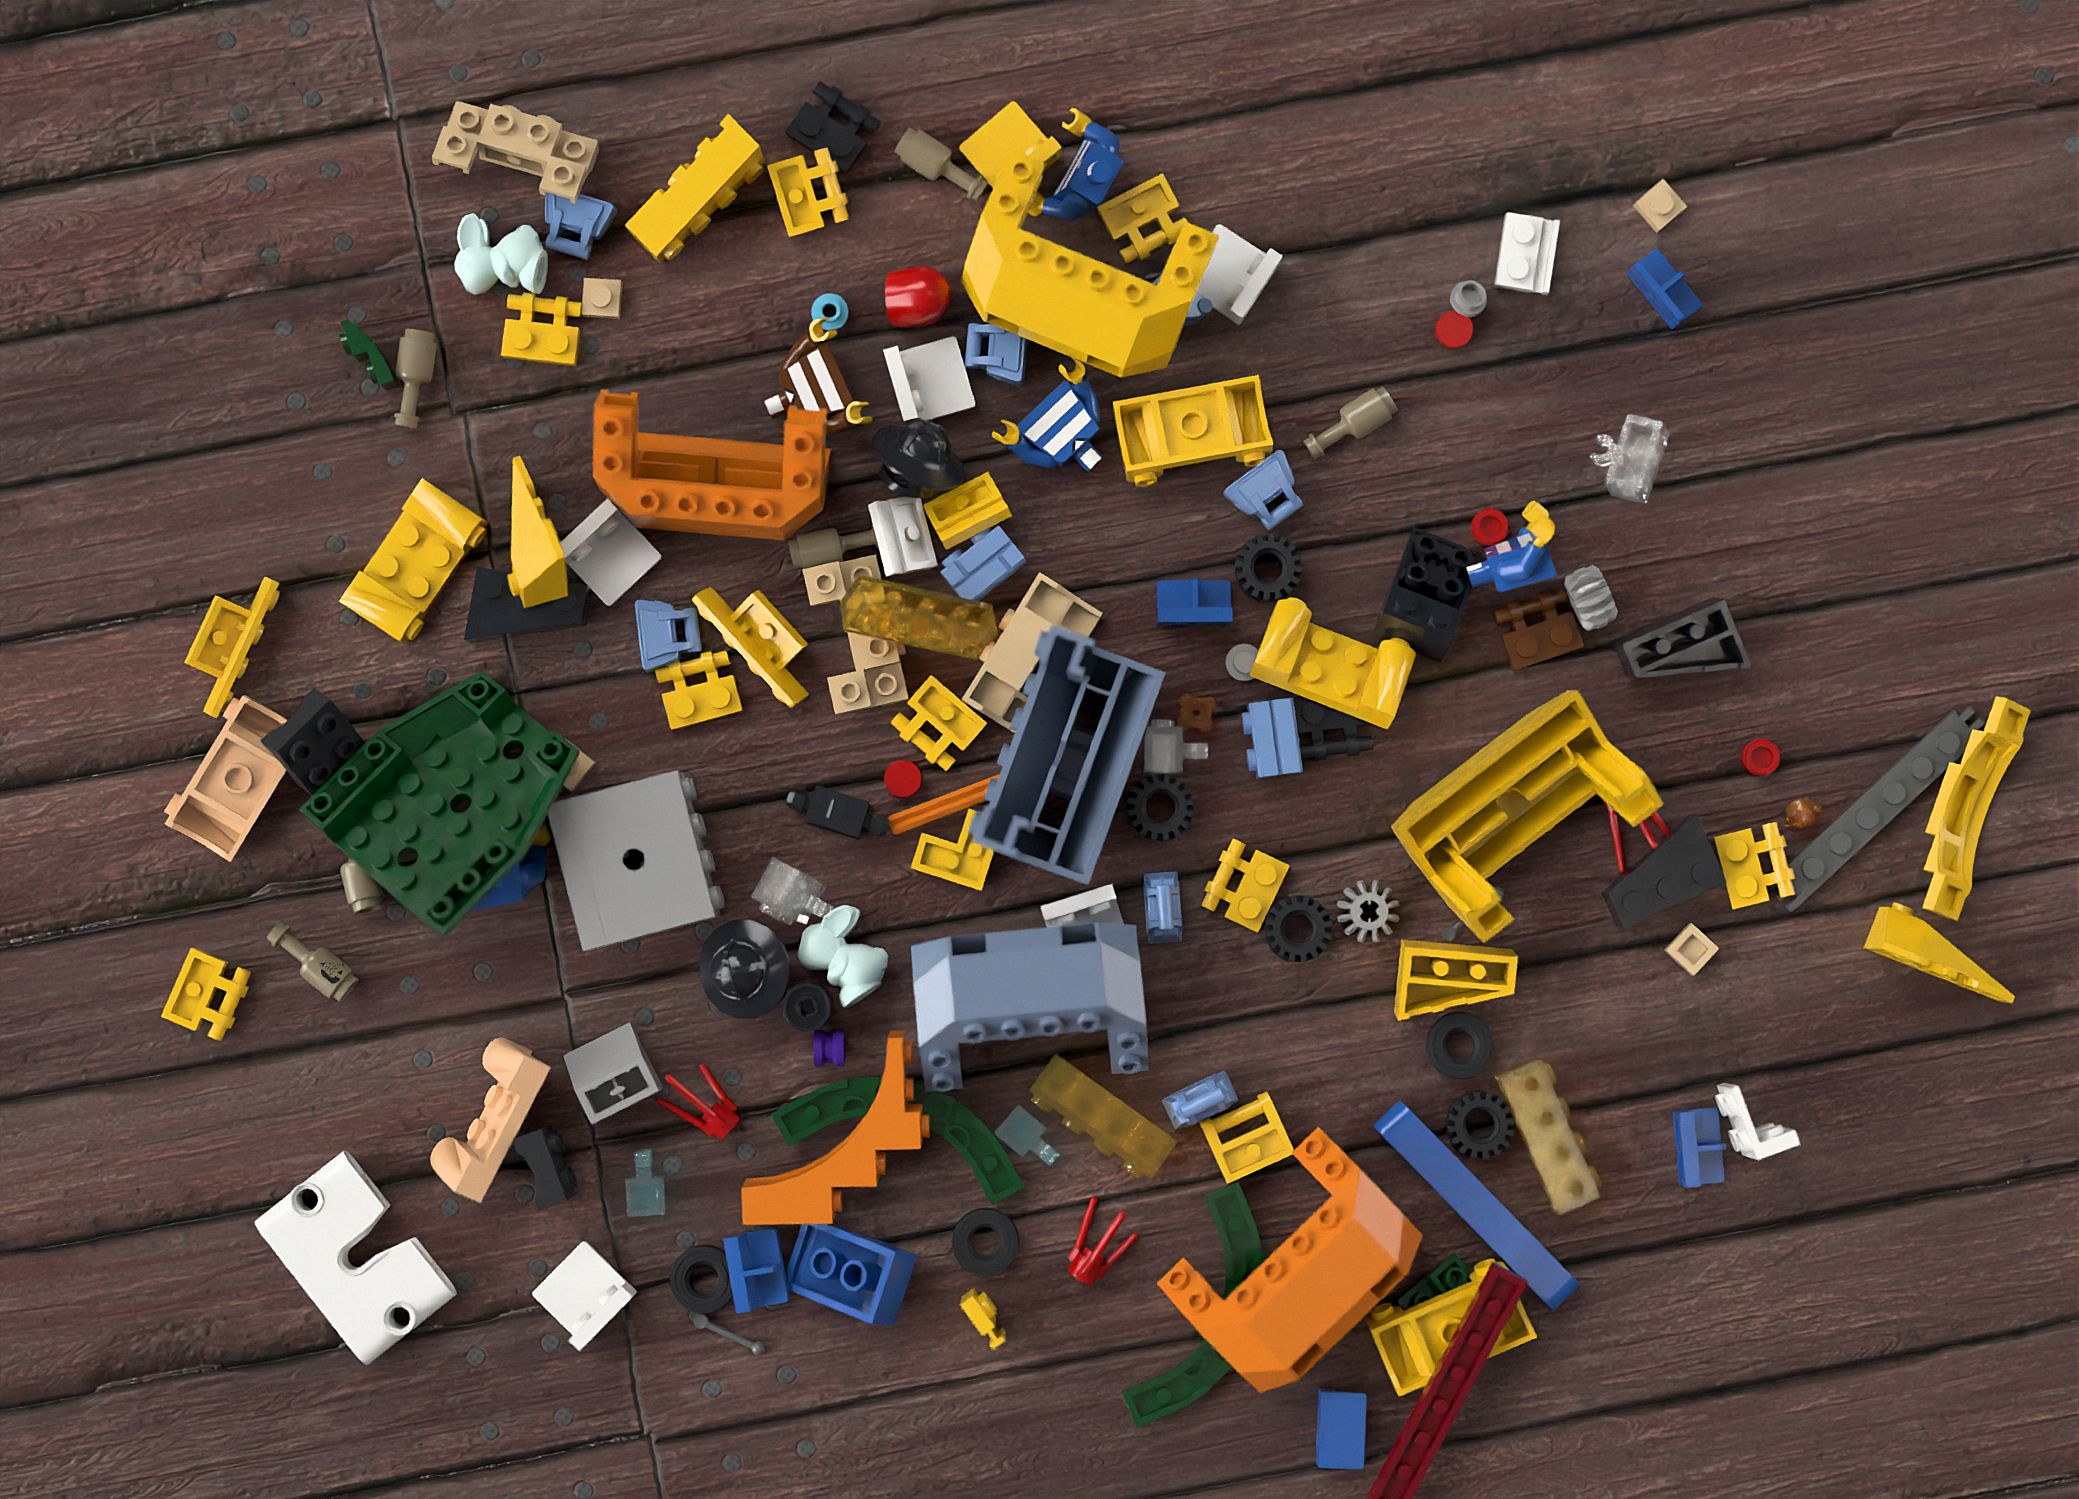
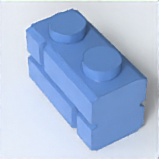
[940,526,1026,609]
[1241,698,1303,779]

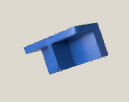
[1626,248,1703,330]
[1157,578,1233,625]
[1672,1107,1726,1188]
[723,1228,790,1314]
[1316,1387,1366,1469]

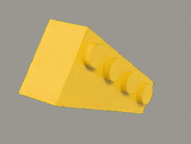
[625,114,765,263]

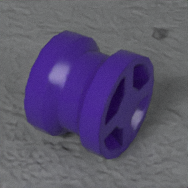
[814,1029,846,1067]

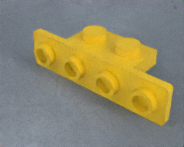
[184,577,279,718]
[692,587,809,708]

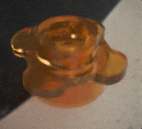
[1177,694,1216,733]
[1784,797,1823,828]

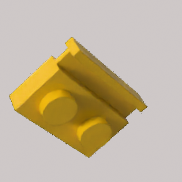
[922,472,1012,550]
[960,1288,1006,1349]

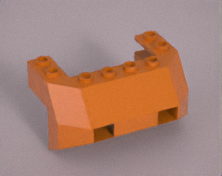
[593,389,831,541]
[1157,1127,1423,1393]

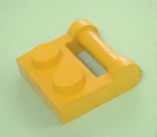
[1199,1091,1294,1184]

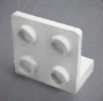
[1198,224,1283,325]
[883,336,975,427]
[560,499,662,606]
[1041,884,1124,927]
[1715,1083,1800,1160]
[533,1241,637,1351]

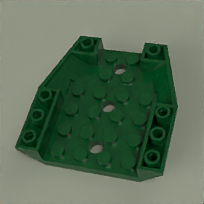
[299,671,580,937]

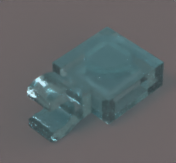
[994,1104,1060,1166]
[625,1149,667,1217]

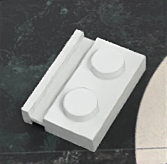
[1494,212,1560,295]
[868,497,938,577]

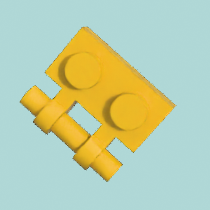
[767,147,849,237]
[1097,173,1188,264]
[501,292,582,366]
[655,650,744,731]
[891,675,987,771]
[1714,822,1795,910]
[1201,839,1290,933]
[161,948,251,1041]

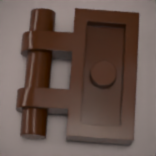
[1493,588,1584,671]

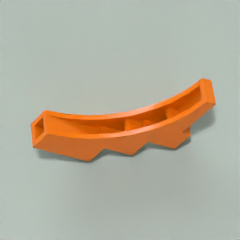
[742,1030,930,1225]

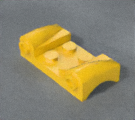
[1113,375,1273,487]
[339,478,488,645]
[1249,598,1416,730]
[1366,1259,1537,1397]

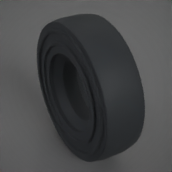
[1426,1012,1494,1079]
[952,1208,1019,1276]
[670,1245,733,1313]

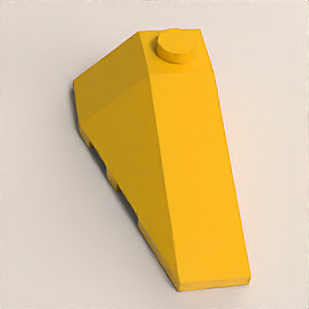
[507,456,568,608]
[1864,902,2015,1003]

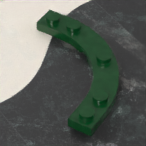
[771,1076,1025,1205]
[1122,1181,1263,1428]

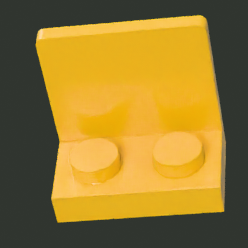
[959,101,1062,189]

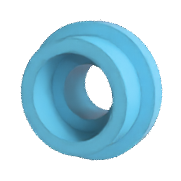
[811,293,848,331]

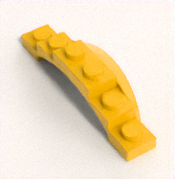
[1922,696,2031,921]

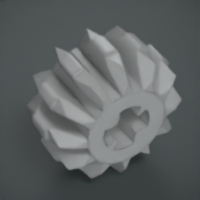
[1564,565,1618,631]
[1336,880,1399,942]

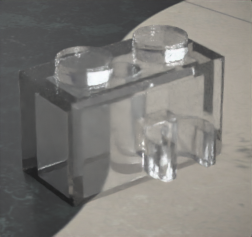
[1590,414,1669,504]
[1142,720,1208,775]
[751,857,833,925]

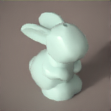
[455,213,548,295]
[797,905,888,1008]

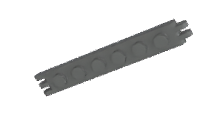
[1767,706,1985,912]

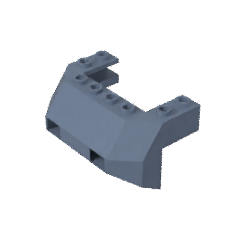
[968,625,1166,885]
[911,922,1149,1092]

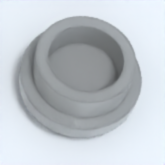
[1450,280,1487,317]
[1225,644,1258,681]

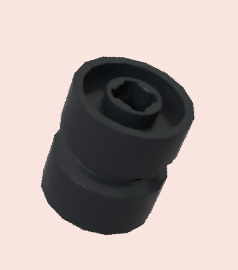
[782,982,834,1032]

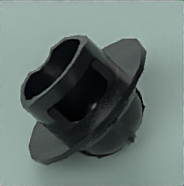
[872,418,965,498]
[699,919,791,1019]

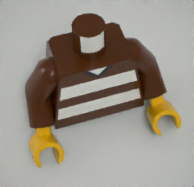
[764,317,872,434]

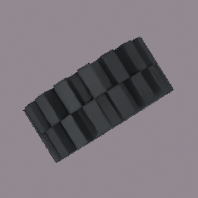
[1234,533,1302,602]
[1126,774,1194,841]
[1263,895,1332,962]
[1444,1090,1515,1159]

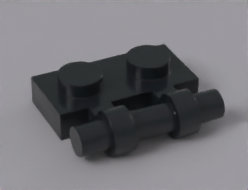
[785,81,881,175]
[1291,696,1373,761]

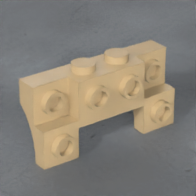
[432,101,599,204]
[802,554,909,715]
[962,572,1103,733]

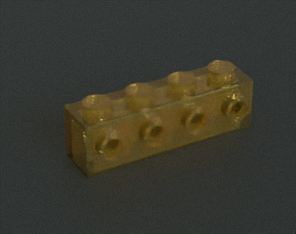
[840,575,997,660]
[1029,1053,1177,1179]
[1494,1058,1602,1215]

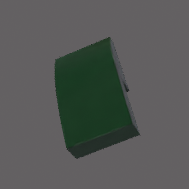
[339,319,400,391]
[1392,1253,1471,1311]

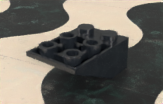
[1372,527,1482,663]

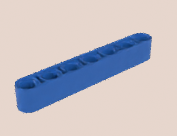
[1373,1100,1580,1312]

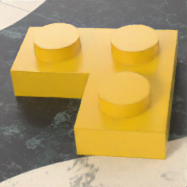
[911,809,994,891]

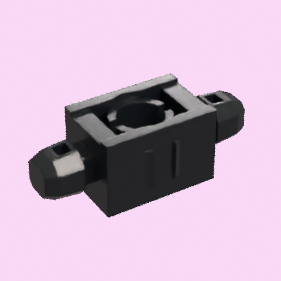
[786,785,890,840]

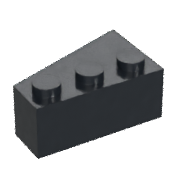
[464,567,593,644]
[1612,597,1752,678]
[1602,814,1727,927]

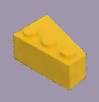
[1394,939,1518,1021]

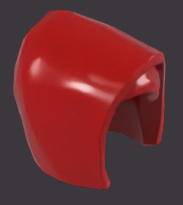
[885,265,952,329]

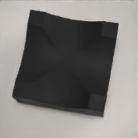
[260,688,365,796]
[513,1125,578,1211]

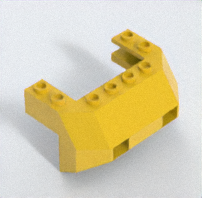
[961,150,1219,378]
[1391,690,1663,943]

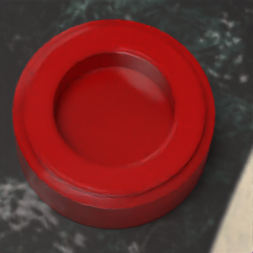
[1435,311,1473,350]
[1470,508,1509,546]
[1741,739,1780,776]
[884,760,922,798]

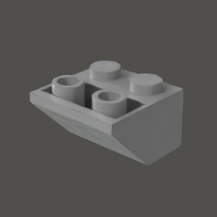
[563,1022,664,1125]

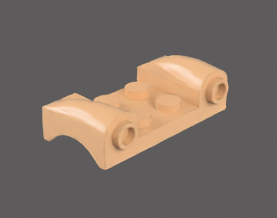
[164,695,288,862]
[430,1037,551,1203]

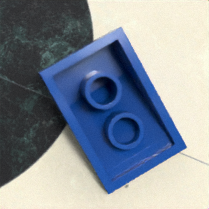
[786,1224,917,1326]

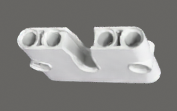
[255,1150,457,1365]

